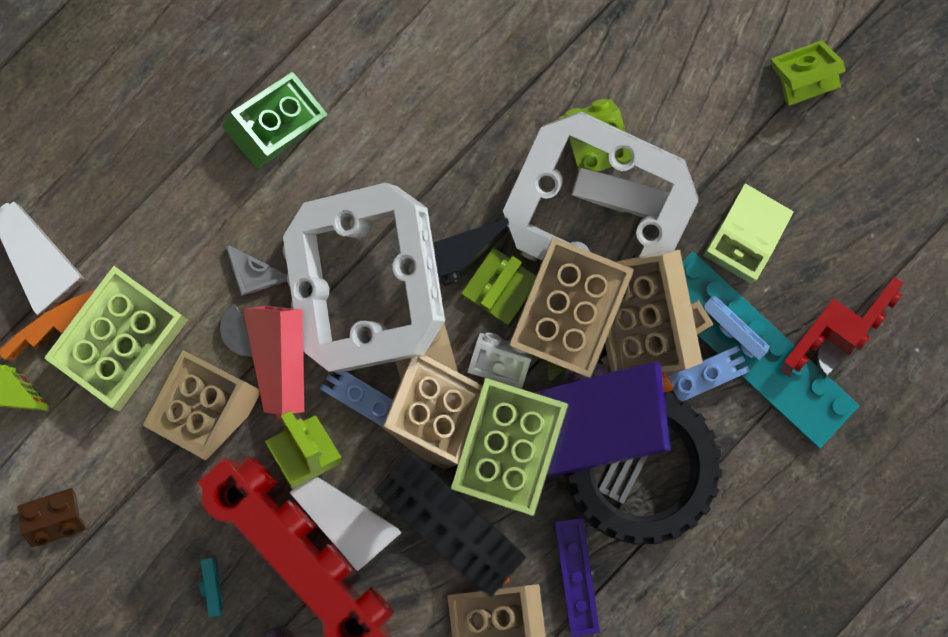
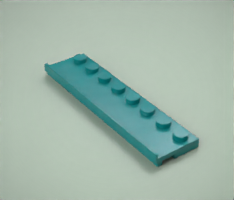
[682,251,860,449]

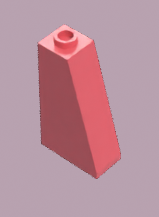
[244,306,304,419]

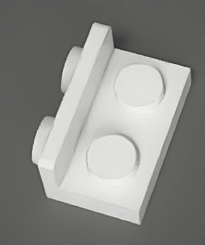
[467,333,532,389]

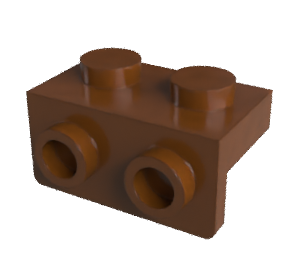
[17,488,86,547]

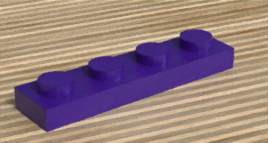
[554,518,600,637]

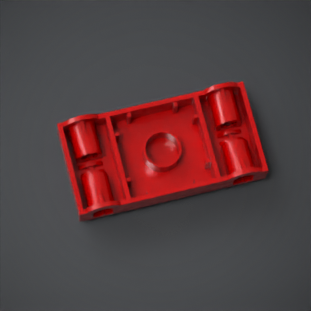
[197,456,395,637]

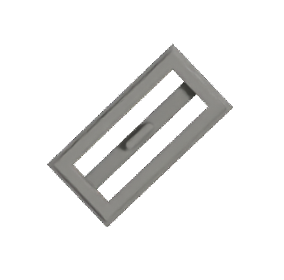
[599,456,648,504]

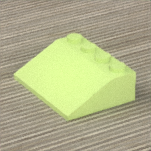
[44,266,188,411]
[451,378,569,516]

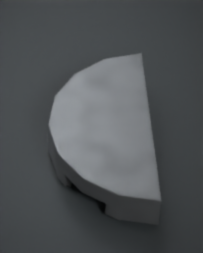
[220,304,253,357]
[816,338,857,379]

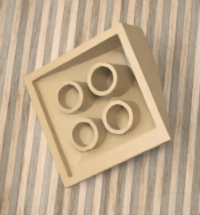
[142,350,260,460]
[382,355,483,469]

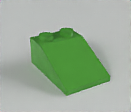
[222,72,328,170]

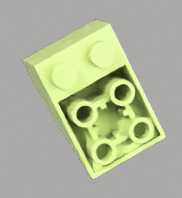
[703,184,793,284]

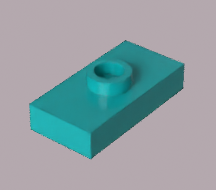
[199,557,224,618]

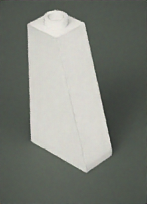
[0,201,86,316]
[289,476,402,571]

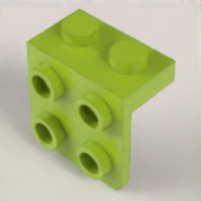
[559,99,632,172]

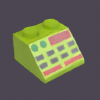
[0,365,49,411]

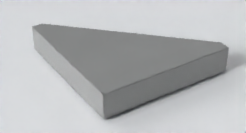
[226,245,288,297]

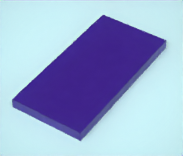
[533,362,670,478]

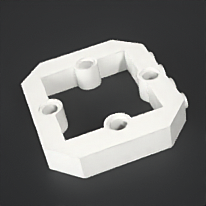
[503,111,698,261]
[283,183,445,372]

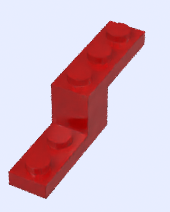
[780,277,904,377]

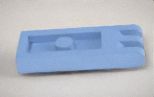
[704,296,770,360]
[668,345,750,401]
[319,371,393,427]

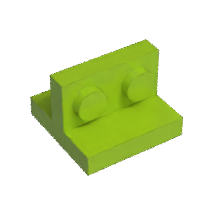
[770,40,846,106]
[461,247,536,326]
[265,411,343,489]

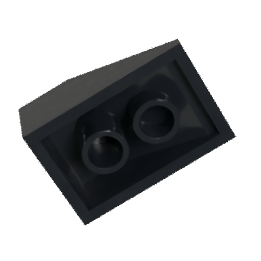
[433,218,509,287]

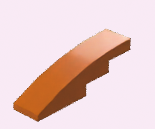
[0,289,96,362]

